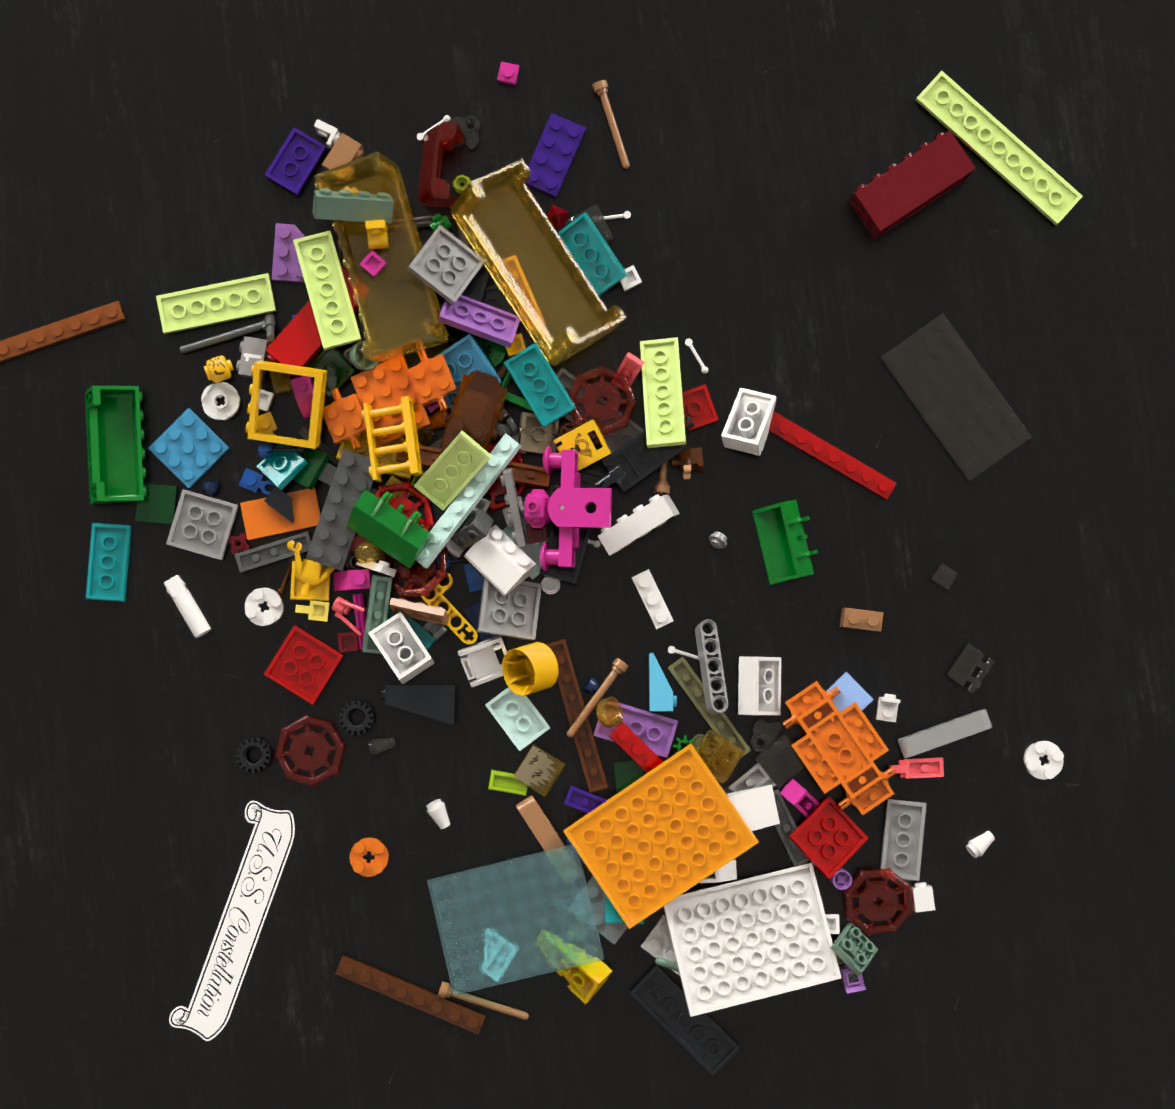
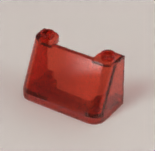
[418,121,464,208]

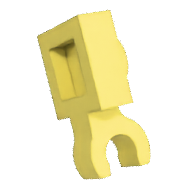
[295,600,330,622]

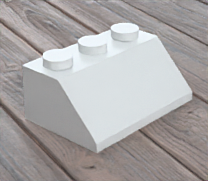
[464,525,536,596]
[738,656,781,715]

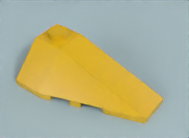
[535,929,612,1004]

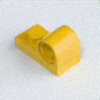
[365,220,389,249]

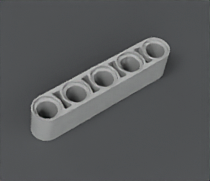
[695,619,728,716]
[897,709,992,758]

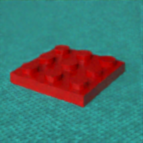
[264,625,344,705]
[788,796,868,879]

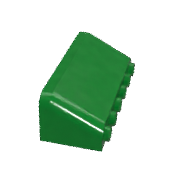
[85,385,147,504]

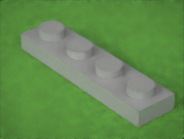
[500,468,527,548]

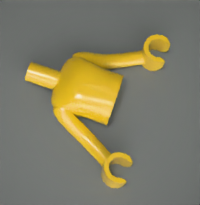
[287,540,335,596]

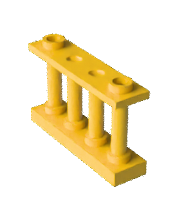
[362,396,423,482]

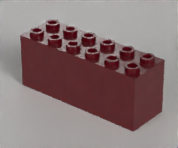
[849,131,976,240]

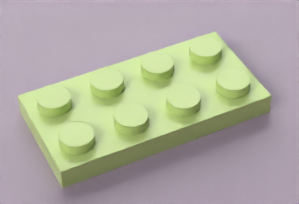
[414,431,492,511]

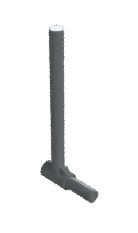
[180,313,275,354]

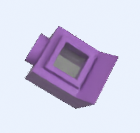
[839,963,866,994]

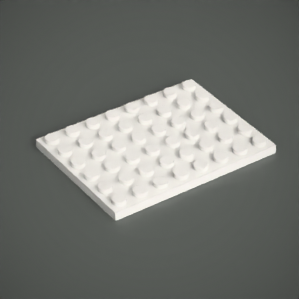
[663,863,841,1017]

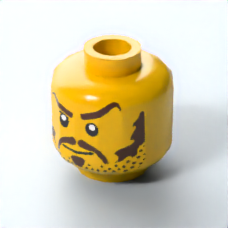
[204,355,234,383]

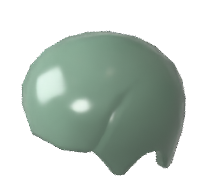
[349,341,380,370]

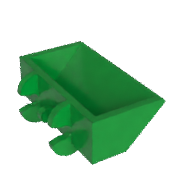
[347,489,433,569]
[752,500,818,585]

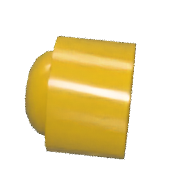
[502,642,558,696]

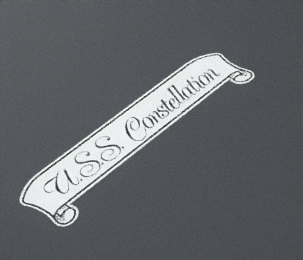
[169,801,295,1041]

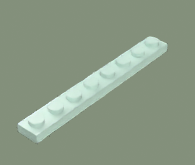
[416,433,522,568]

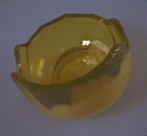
[354,540,385,564]
[596,697,623,728]

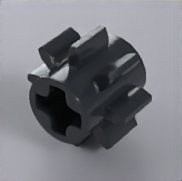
[446,328,468,348]

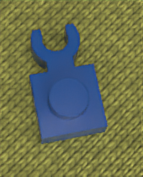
[239,468,275,495]

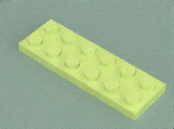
[293,231,361,350]
[156,273,277,334]
[640,337,686,448]

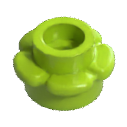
[453,175,471,194]

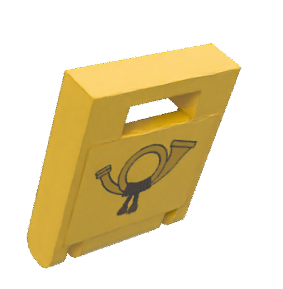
[553,419,612,471]

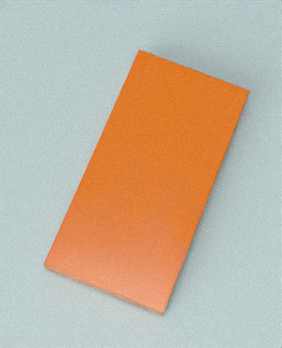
[240,487,321,541]

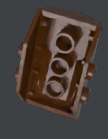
[440,370,507,452]

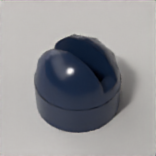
[202,481,218,495]
[583,677,599,694]

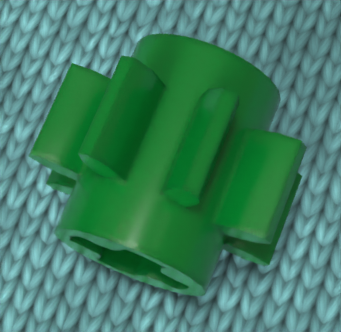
[429,214,453,233]
[672,735,697,754]

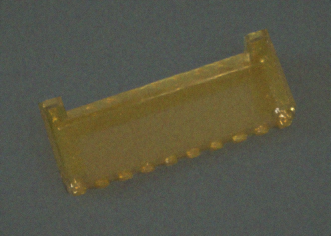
[315,152,448,362]
[451,159,627,366]

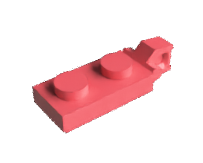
[889,757,944,779]

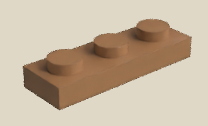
[389,598,449,626]

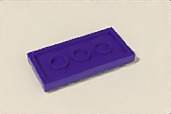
[521,113,586,198]

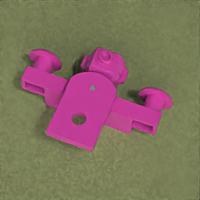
[524,446,612,572]

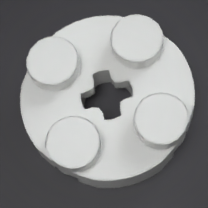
[201,382,241,421]
[245,588,284,626]
[1023,741,1064,780]

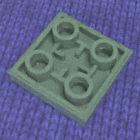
[830,922,878,976]

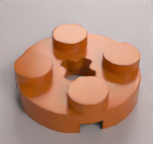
[350,837,389,877]

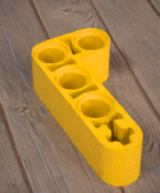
[421,572,479,645]

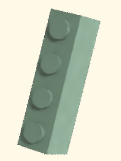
[312,188,394,224]

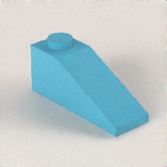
[649,653,677,711]

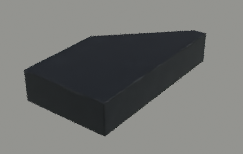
[264,486,295,523]

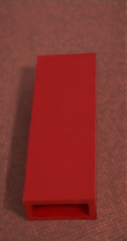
[265,265,371,378]

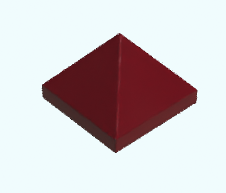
[544,204,569,230]

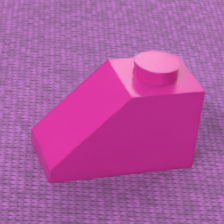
[290,376,314,419]
[333,569,372,591]
[780,779,820,817]

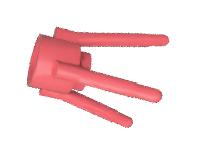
[332,597,368,636]

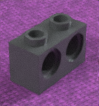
[451,508,494,550]

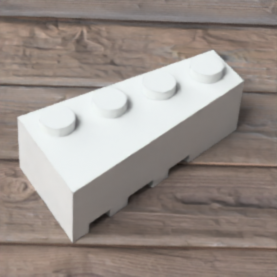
[598,494,680,556]

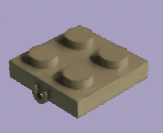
[518,412,560,454]

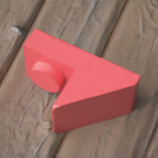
[611,352,645,392]

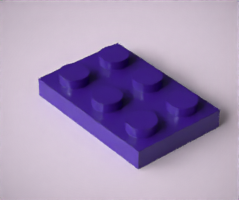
[265,127,327,196]

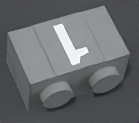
[236,336,270,380]

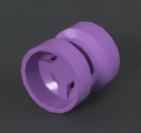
[830,868,852,890]

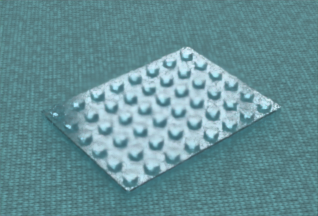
[427,844,604,996]

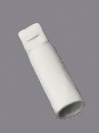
[163,575,211,638]

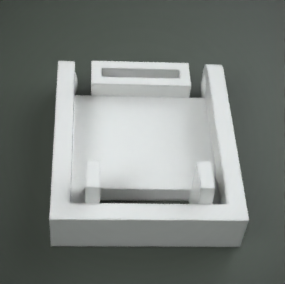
[458,636,507,687]

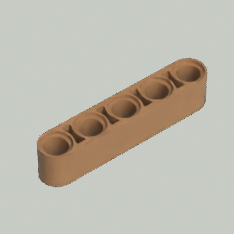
[516,795,584,885]

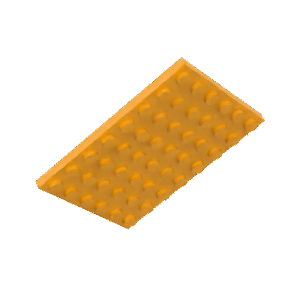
[563,743,759,929]

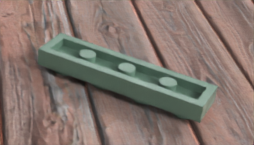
[362,575,392,654]

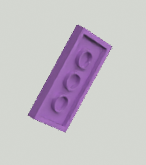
[438,295,521,348]
[593,698,678,758]

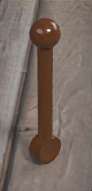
[277,557,295,595]

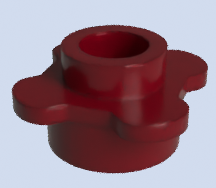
[228,533,250,554]

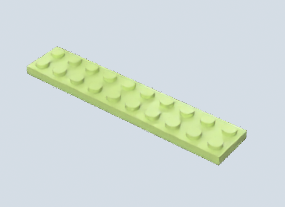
[916,71,1083,225]

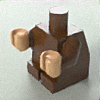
[671,447,704,480]

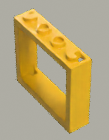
[246,360,327,449]

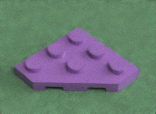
[272,223,305,283]

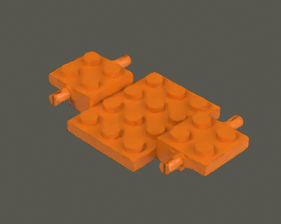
[323,349,458,450]
[782,681,897,816]

